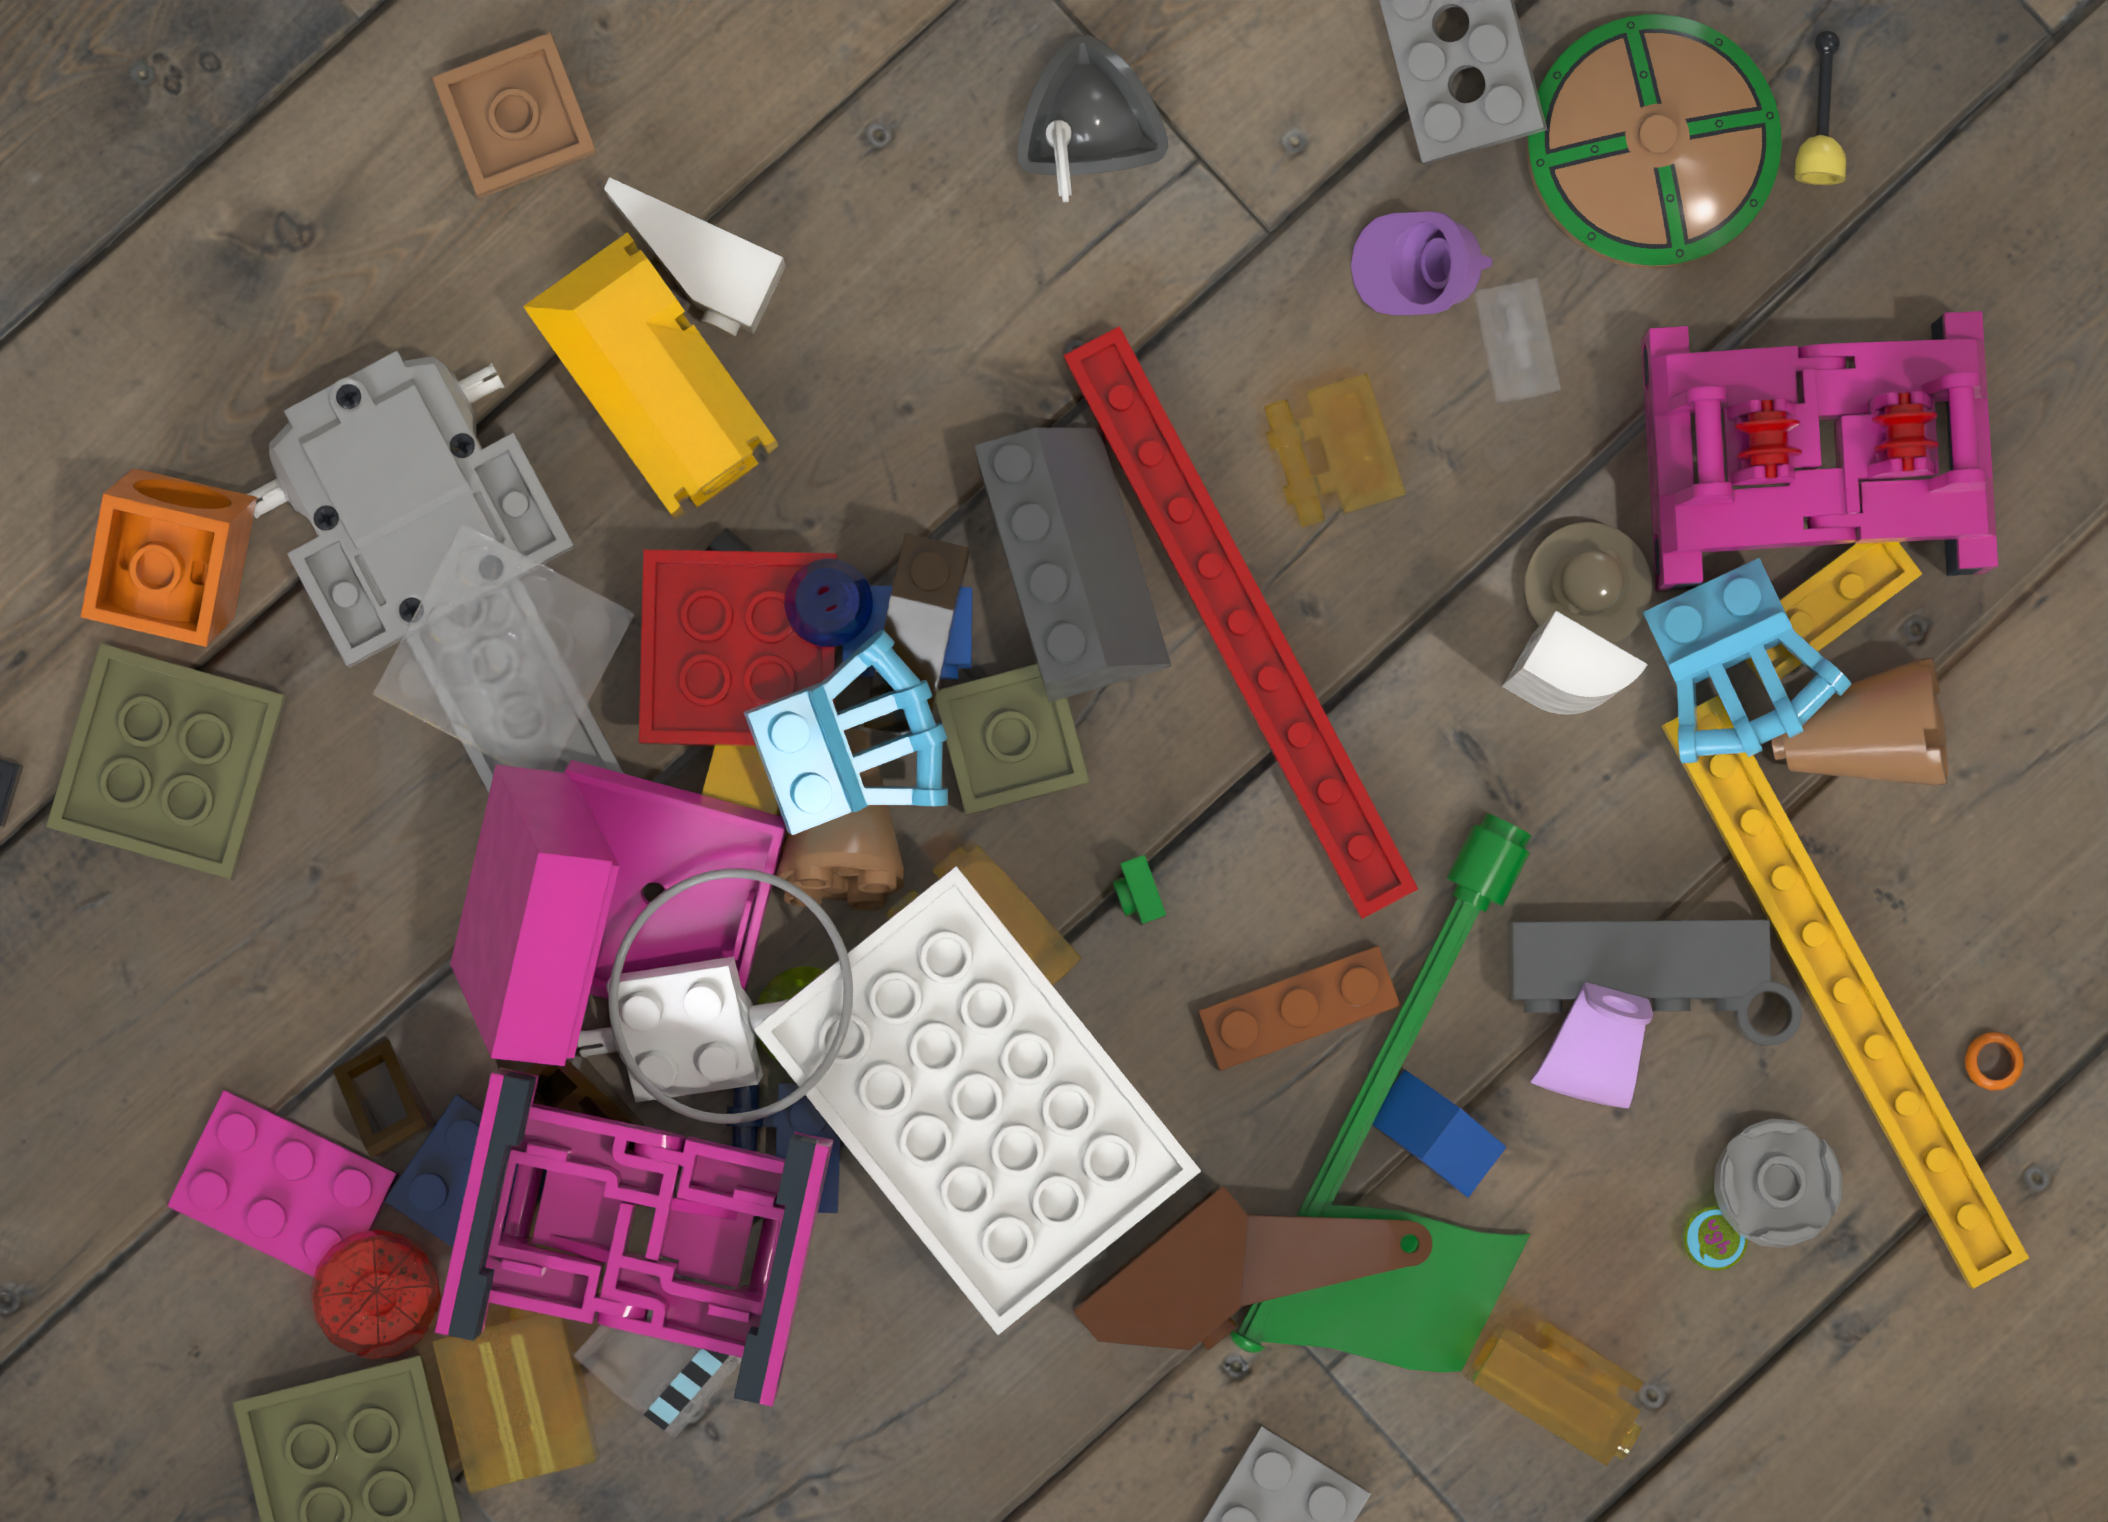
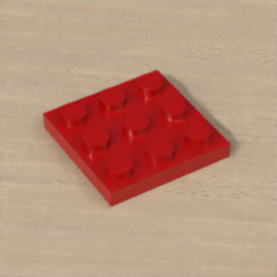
[639,549,838,747]

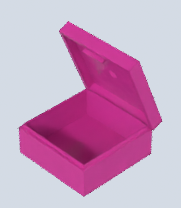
[450,760,786,1066]

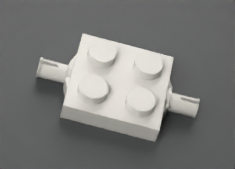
[578,957,789,1102]

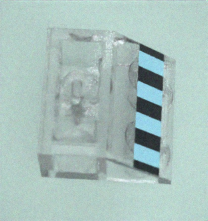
[574,1257,742,1438]

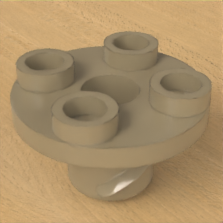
[1524,522,1652,644]

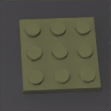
[46,643,287,880]
[232,1354,463,1522]

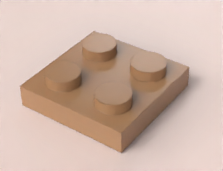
[432,32,597,199]

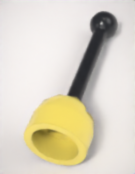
[1794,31,1847,185]

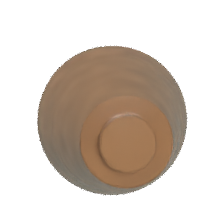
[1771,657,1948,786]

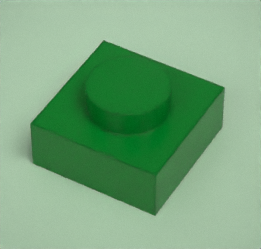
[1112,855,1166,926]

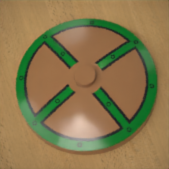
[1526,14,1782,269]

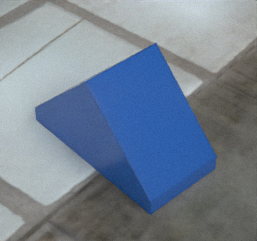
[1372,1069,1506,1198]

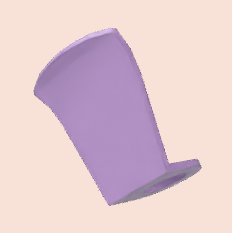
[1530,982,1653,1108]

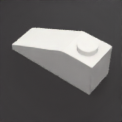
[604,177,786,337]

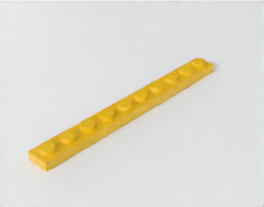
[1662,695,2029,1289]

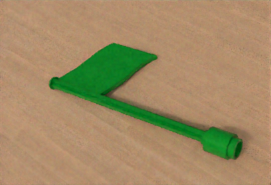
[1231,813,1532,1373]

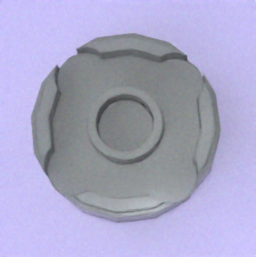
[1714,1119,1842,1248]

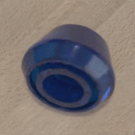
[784,559,873,647]

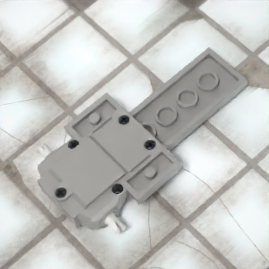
[246,351,625,793]

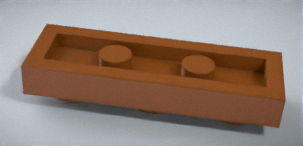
[1198,946,1400,1071]

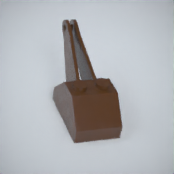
[1073,1184,1433,1350]

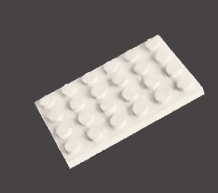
[753,866,1201,1335]

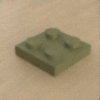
[936,664,1090,816]

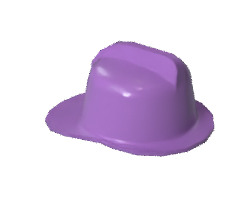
[1351,211,1493,315]

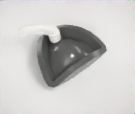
[1017,35,1168,203]

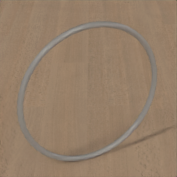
[608,868,853,1124]

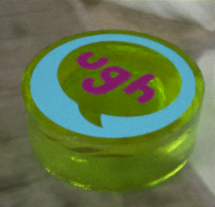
[1682,1206,1748,1271]

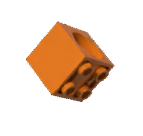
[81,468,257,647]

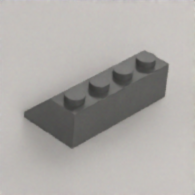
[974,428,1171,702]

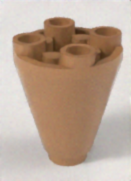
[777,728,904,911]

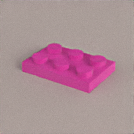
[167,1090,399,1289]

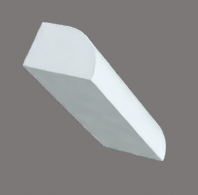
[1502,611,1648,715]

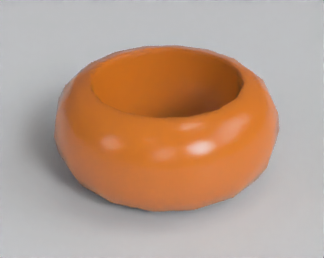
[1965,1032,2024,1091]

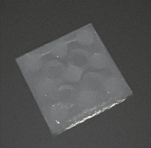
[373,523,635,771]

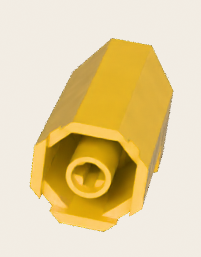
[523,232,778,520]

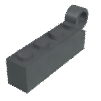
[1507,920,1802,1046]

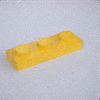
[1745,542,1922,687]

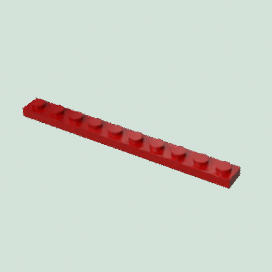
[1063,326,1418,919]

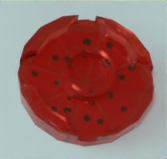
[310,1229,441,1360]

